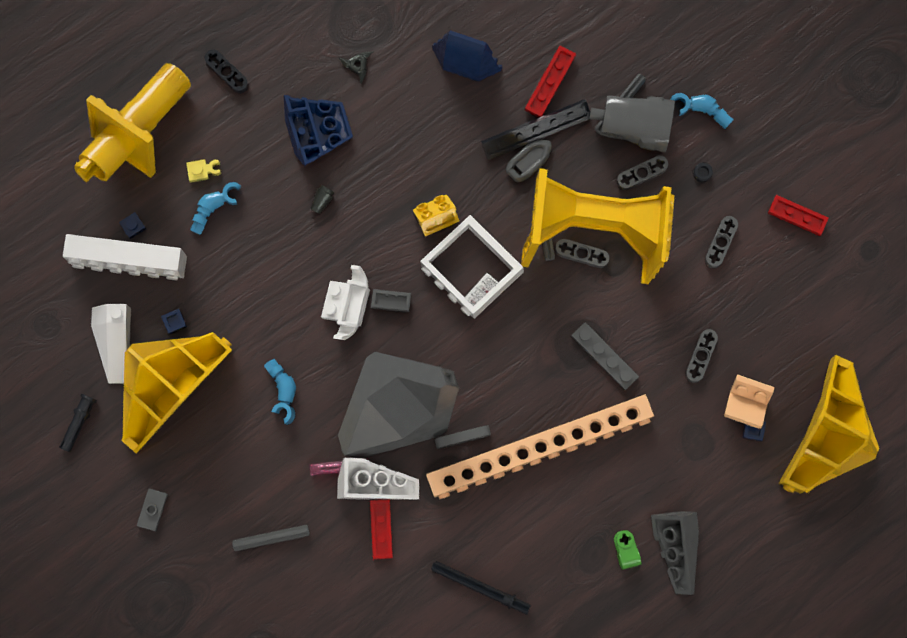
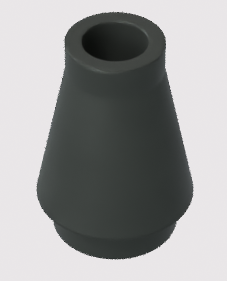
[310,185,334,214]

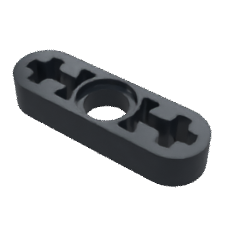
[205,50,248,93]

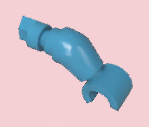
[670,93,734,129]
[190,182,241,235]
[264,359,296,425]

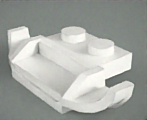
[321,265,370,340]

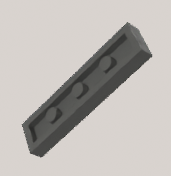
[571,322,639,391]

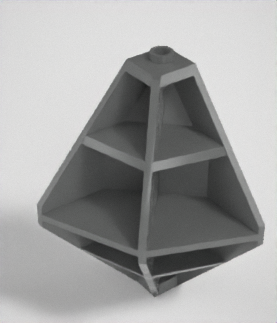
[338,352,459,458]

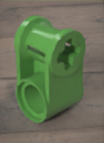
[614,531,641,570]

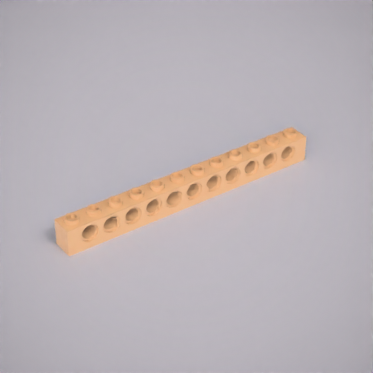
[426,394,654,500]

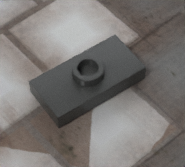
[371,289,411,313]
[137,488,168,531]

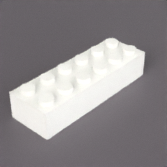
[62,234,187,280]

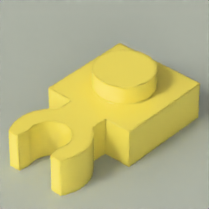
[187,159,221,183]

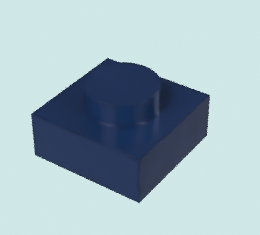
[119,212,146,239]
[161,309,187,335]
[742,421,766,442]

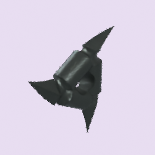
[338,51,375,84]

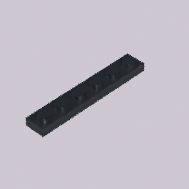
[481,99,590,160]

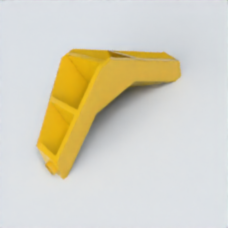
[122,332,232,453]
[779,355,879,493]

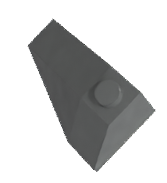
[651,511,699,595]

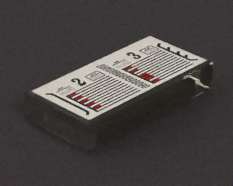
[464,272,499,306]

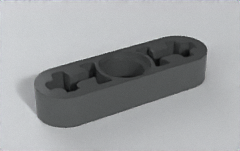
[617,156,668,190]
[705,216,738,268]
[555,239,609,268]
[685,329,718,383]
[434,425,491,449]

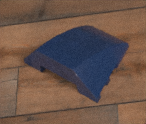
[432,30,503,81]
[283,95,353,166]

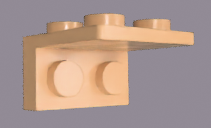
[724,374,774,429]

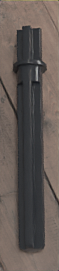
[431,561,531,615]

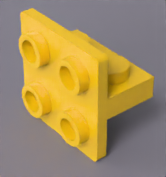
[413,195,459,237]

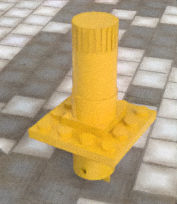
[74,63,191,182]

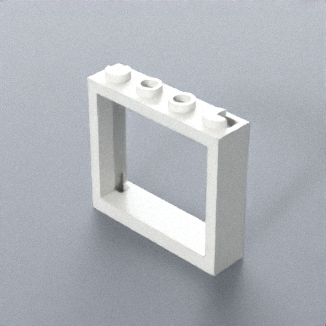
[420,215,524,319]

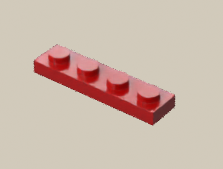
[525,46,576,118]

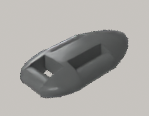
[506,140,552,182]

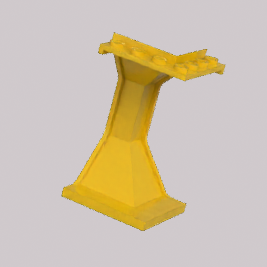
[521,169,675,284]

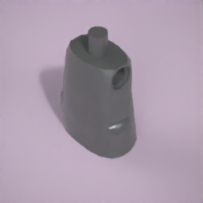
[589,96,675,153]

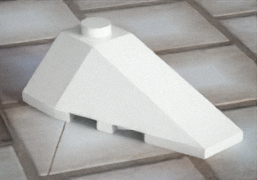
[91,304,131,384]
[337,458,419,499]

